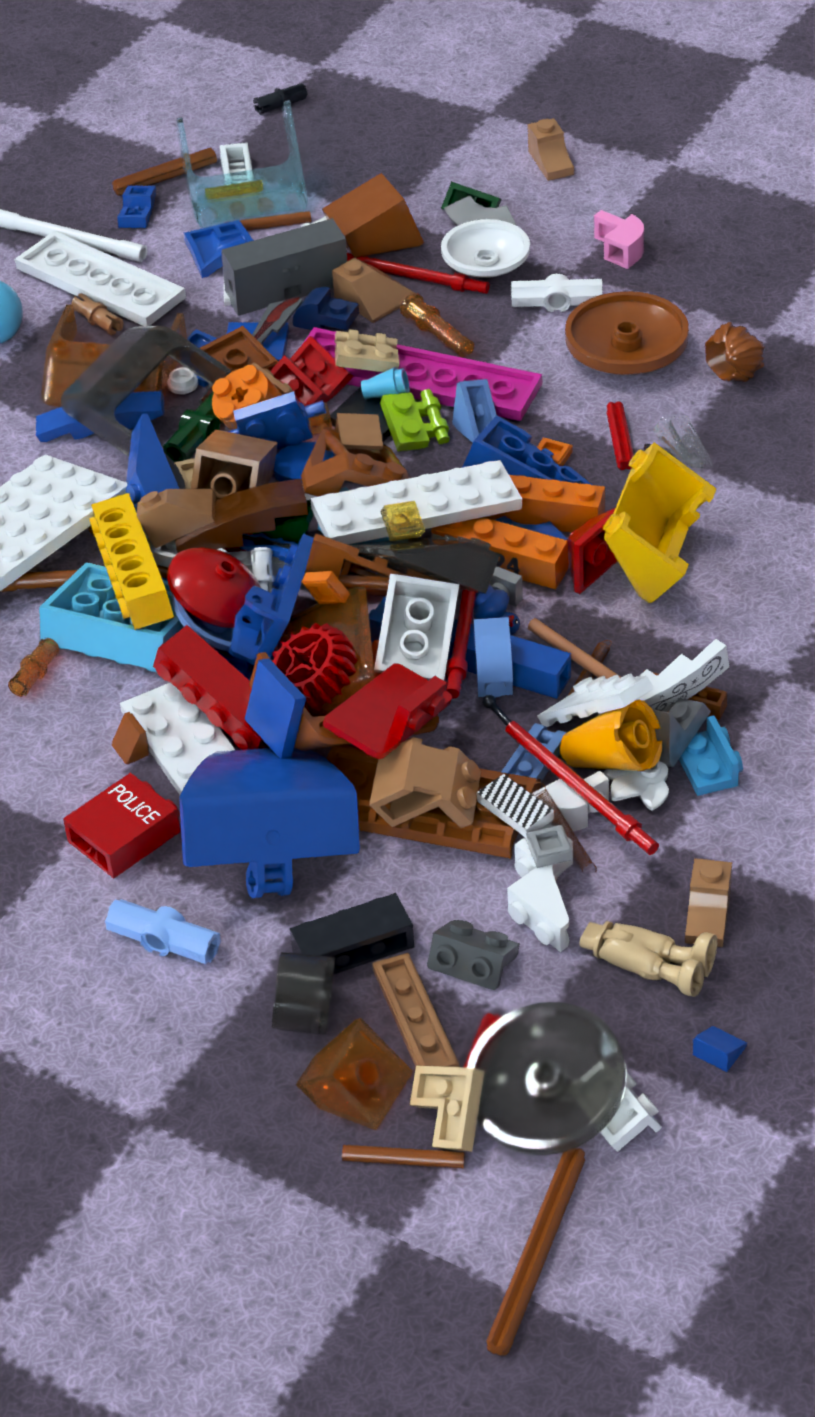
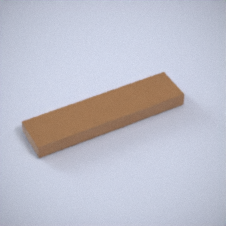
[372,953,460,1067]

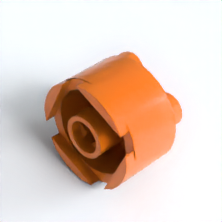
[212,365,282,430]

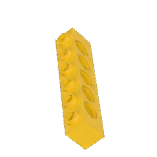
[89,493,174,630]

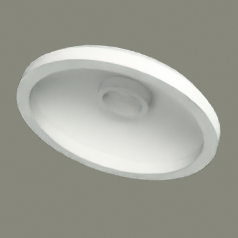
[441,219,530,278]

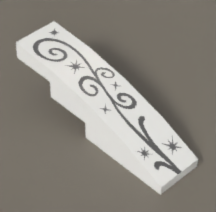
[598,639,729,715]

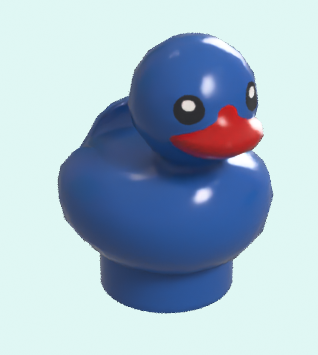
[474,583,520,635]

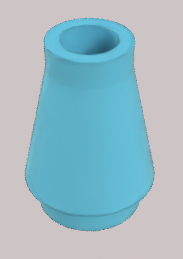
[361,367,410,399]

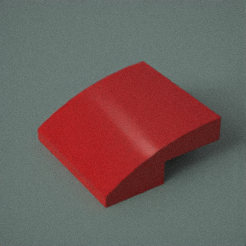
[270,336,354,406]

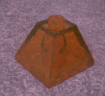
[296,1018,413,1130]

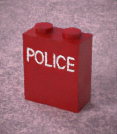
[63,772,181,879]

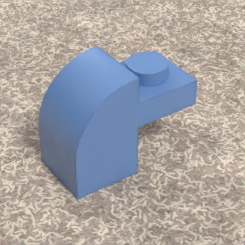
[474,617,513,698]

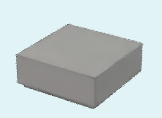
[526,825,573,868]

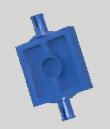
[227,391,327,449]

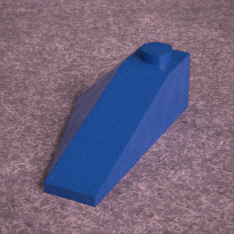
[462,415,592,485]

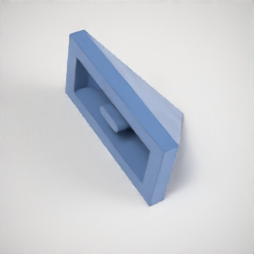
[452,379,497,443]

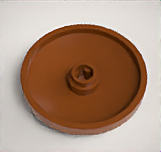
[565,291,689,374]

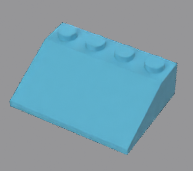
[39,562,184,672]

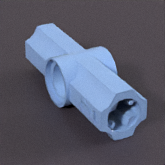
[105,899,221,964]

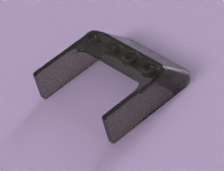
[61,326,232,457]

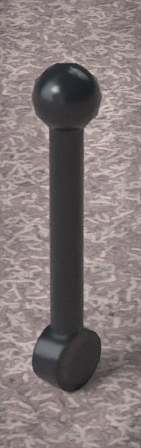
[482,695,519,744]

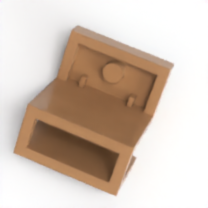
[369,737,481,829]

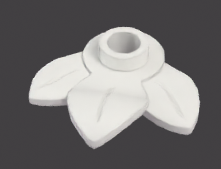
[603,761,669,811]

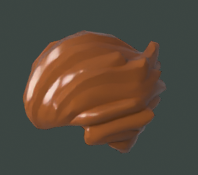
[705,322,765,382]

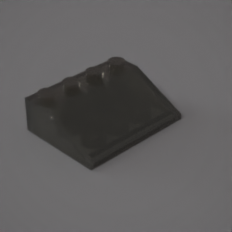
[350,534,500,594]

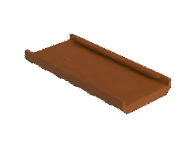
[326,745,542,859]

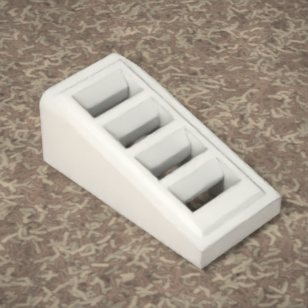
[220,143,255,191]

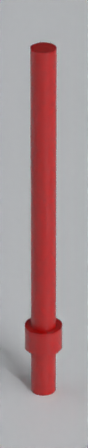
[347,253,490,294]
[445,547,483,699]
[505,721,659,855]

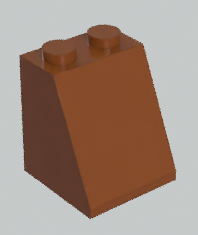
[322,173,424,258]

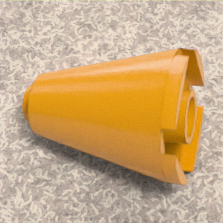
[560,699,663,771]

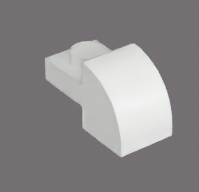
[532,771,609,832]

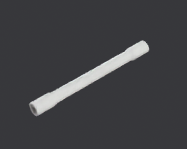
[0,209,148,262]

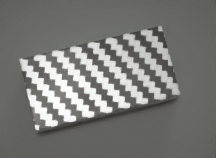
[477,774,554,838]

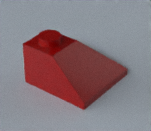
[568,508,618,595]

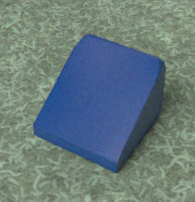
[693,1026,747,1072]

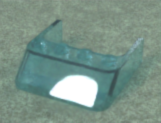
[176,101,308,228]

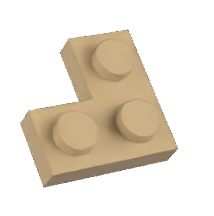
[410,1066,485,1152]

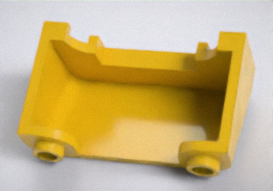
[603,442,716,603]

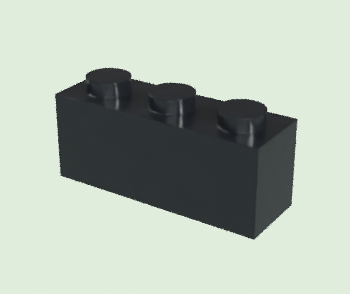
[290,893,415,983]

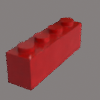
[153,625,267,750]

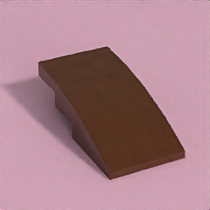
[175,478,308,553]

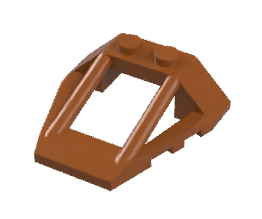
[301,427,411,497]
[304,534,440,596]

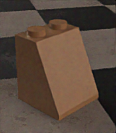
[191,430,278,500]

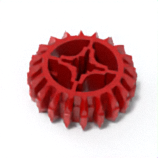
[272,623,358,712]

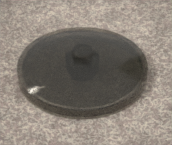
[467,1002,627,1155]

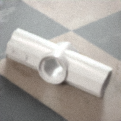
[511,274,602,312]

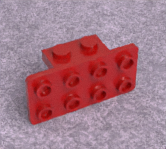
[323,663,452,759]

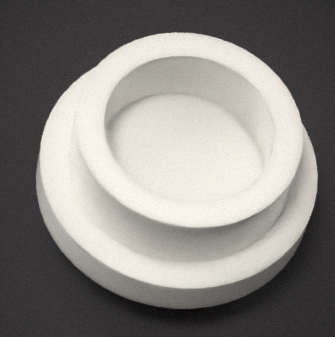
[167,367,198,394]

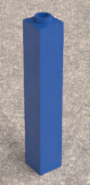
[367,597,571,699]

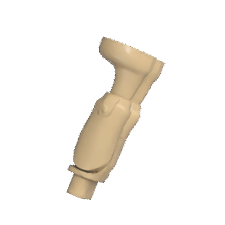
[580,921,717,997]

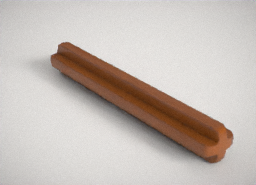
[112,147,217,196]

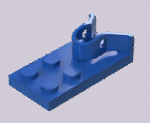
[229,534,314,665]

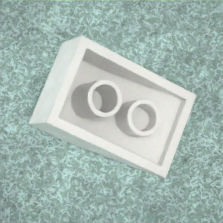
[374,573,459,681]

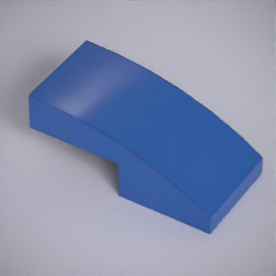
[117,186,156,228]

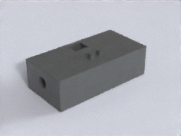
[221,218,347,316]

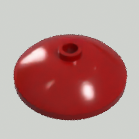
[167,547,261,628]

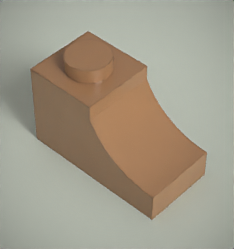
[528,118,574,181]
[685,858,732,947]

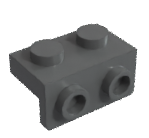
[427,920,520,990]

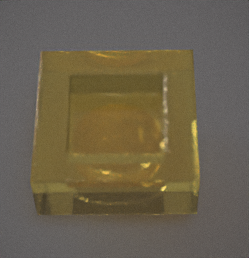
[380,501,425,541]

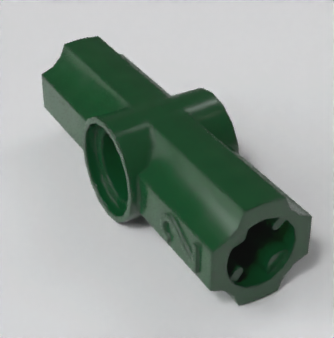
[163,392,222,463]

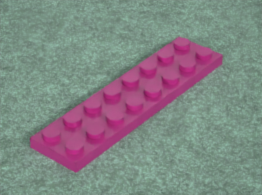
[303,327,542,421]

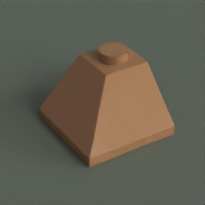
[332,258,418,323]
[137,489,216,549]

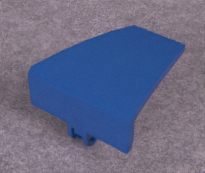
[179,747,360,898]

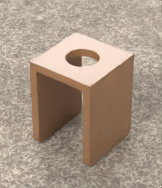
[335,413,383,456]

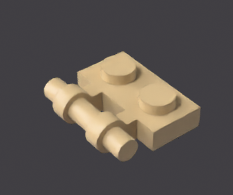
[335,329,399,372]

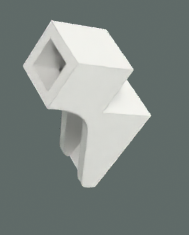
[507,823,573,952]

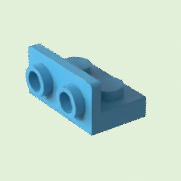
[679,715,743,796]

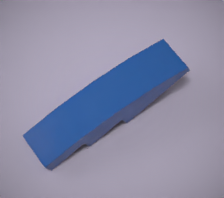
[36,391,165,443]

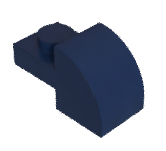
[293,287,359,330]

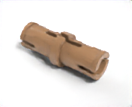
[71,293,124,335]

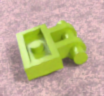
[380,389,450,452]

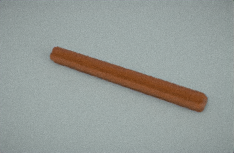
[486,1146,585,1356]

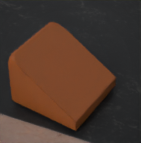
[112,712,149,764]

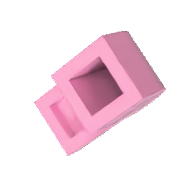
[594,210,644,269]

